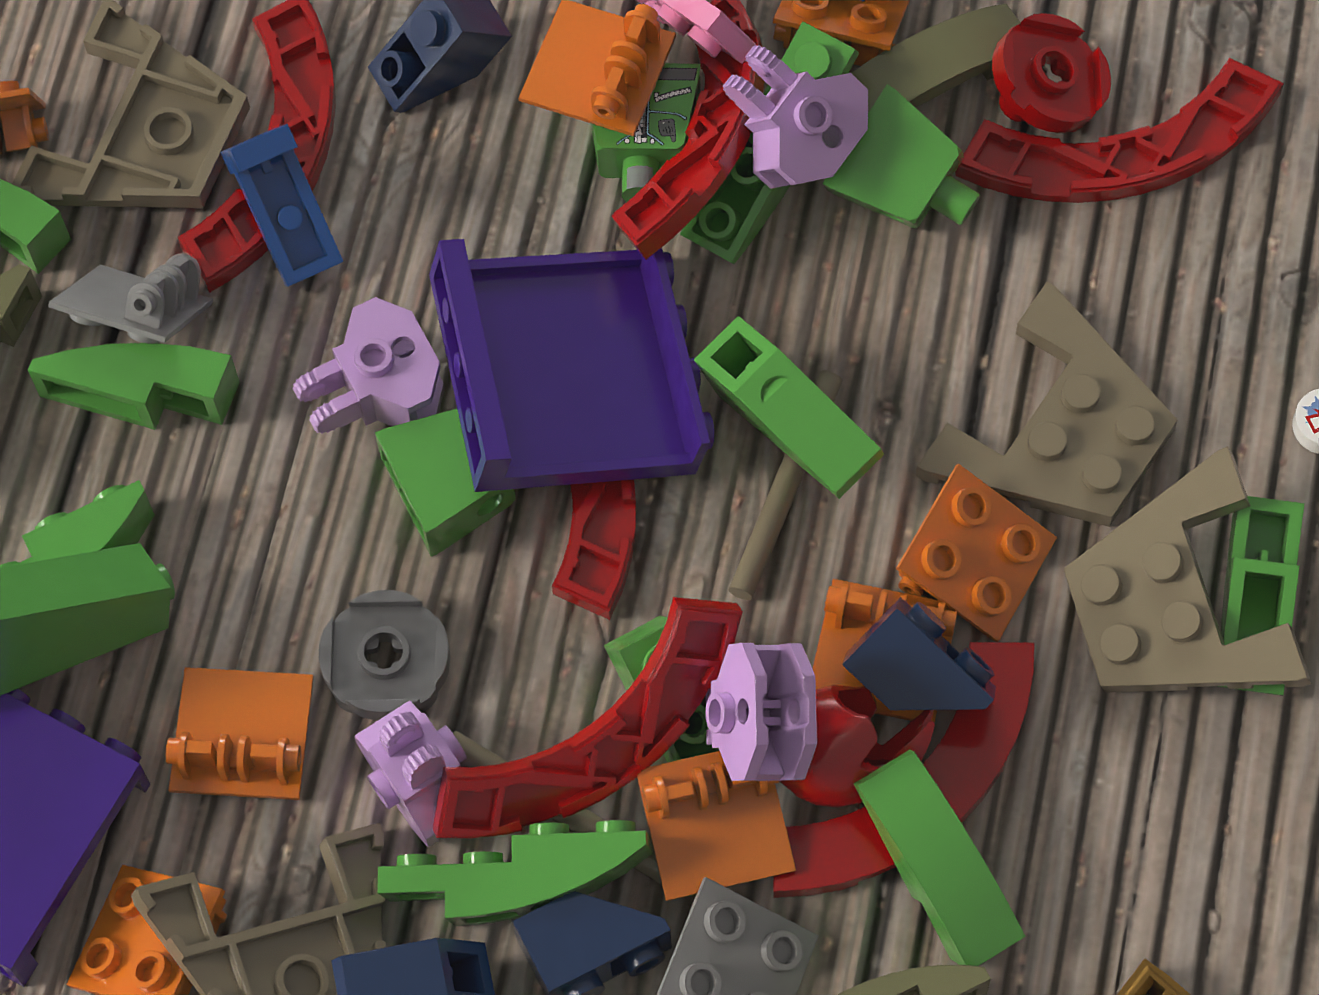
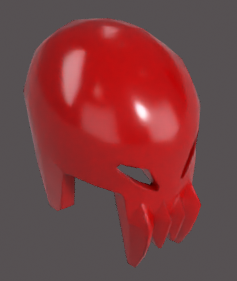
[779,685,935,808]

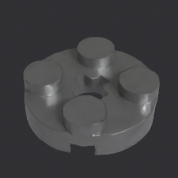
[319,590,451,720]

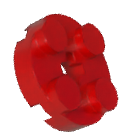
[992,13,1111,133]

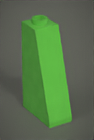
[0,543,175,696]

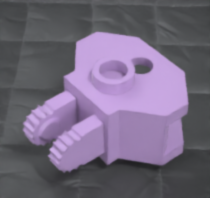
[722,45,868,189]
[292,297,445,434]
[705,643,817,781]
[354,700,467,848]

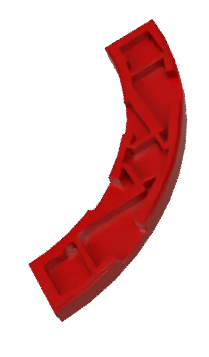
[178,0,336,293]
[611,0,764,260]
[955,58,1284,203]
[552,479,636,620]
[433,597,743,838]
[773,642,1035,898]

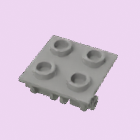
[48,253,213,344]
[657,877,819,995]

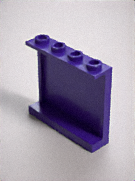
[429,239,714,492]
[0,689,151,987]

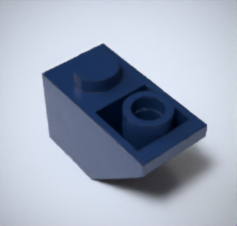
[368,0,512,113]
[842,597,996,710]
[512,891,672,995]
[331,938,495,995]

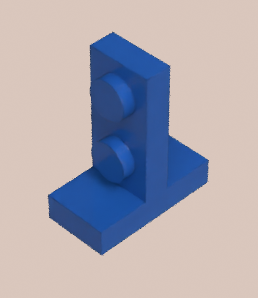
[220,124,344,287]

